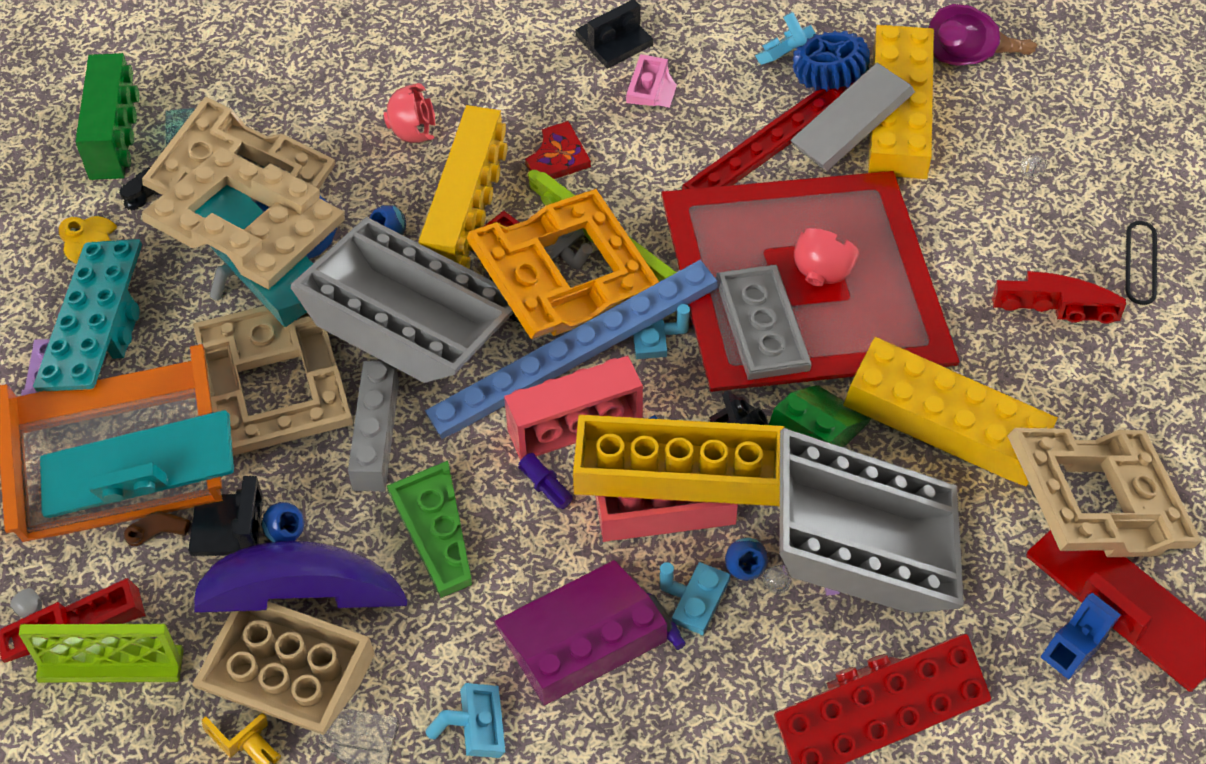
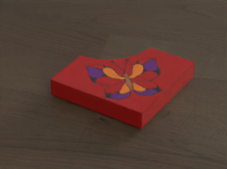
[525,121,591,179]

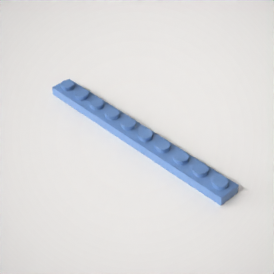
[425,259,718,439]

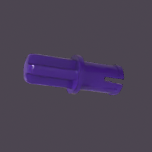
[518,453,573,509]

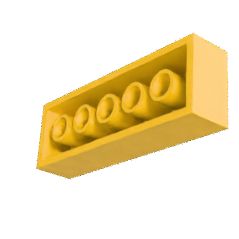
[868,25,934,179]
[418,105,508,269]
[843,337,1058,487]
[573,415,784,506]

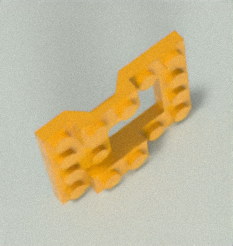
[466,189,659,340]

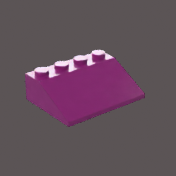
[494,560,667,706]

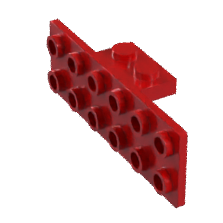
[1026,530,1206,692]
[774,634,991,764]

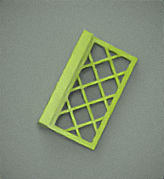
[19,624,184,683]

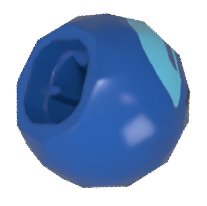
[370,205,406,235]
[261,502,305,542]
[725,538,768,581]

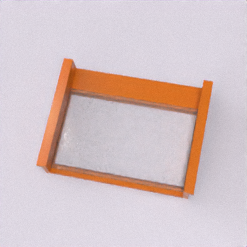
[0,344,223,542]

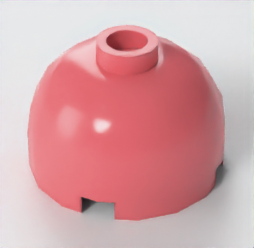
[384,83,435,143]
[794,228,859,286]

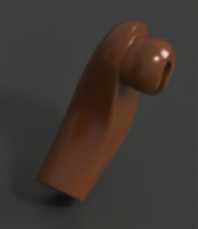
[124,511,191,546]

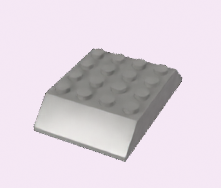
[291,217,514,383]
[779,428,964,613]

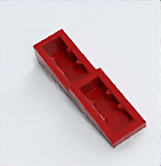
[0,578,146,663]

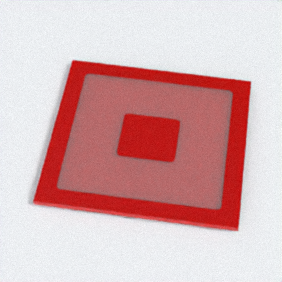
[661,171,960,392]

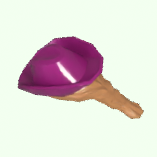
[928,4,1037,66]

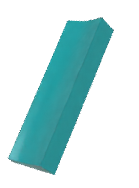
[195,185,313,327]

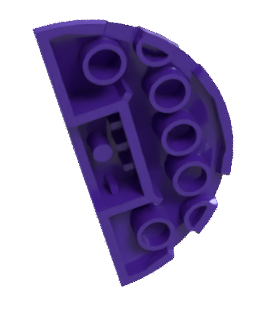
[194,541,407,613]

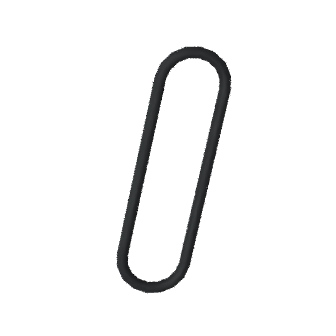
[1125,221,1157,305]

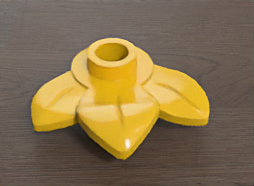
[58,216,117,264]

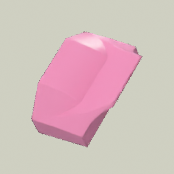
[626,54,677,108]

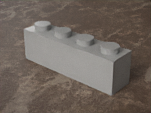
[348,361,399,492]

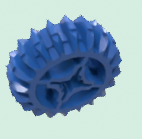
[792,30,870,92]

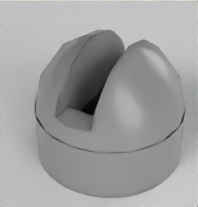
[10,588,42,618]

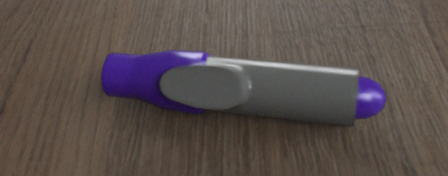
[647,593,686,650]

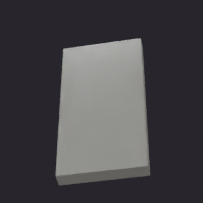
[790,62,915,172]
[715,265,812,380]

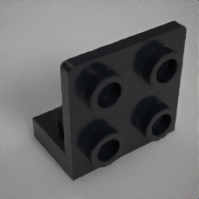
[188,476,264,556]

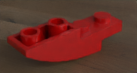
[992,271,1126,324]

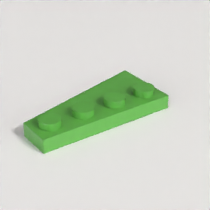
[387,461,472,598]

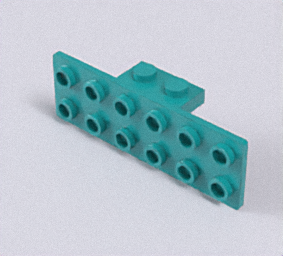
[33,239,142,392]
[40,410,234,518]

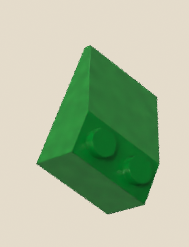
[769,385,871,448]

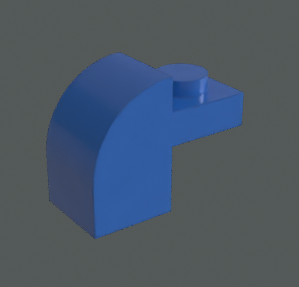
[1040,593,1121,680]

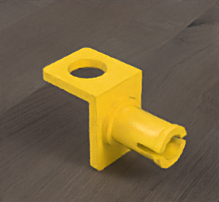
[201,713,281,764]

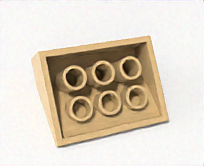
[192,601,375,735]

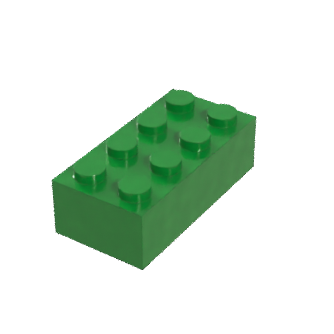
[75,53,139,180]

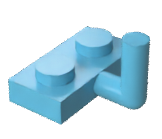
[755,12,815,65]
[633,304,690,359]
[660,562,731,636]
[426,683,506,758]

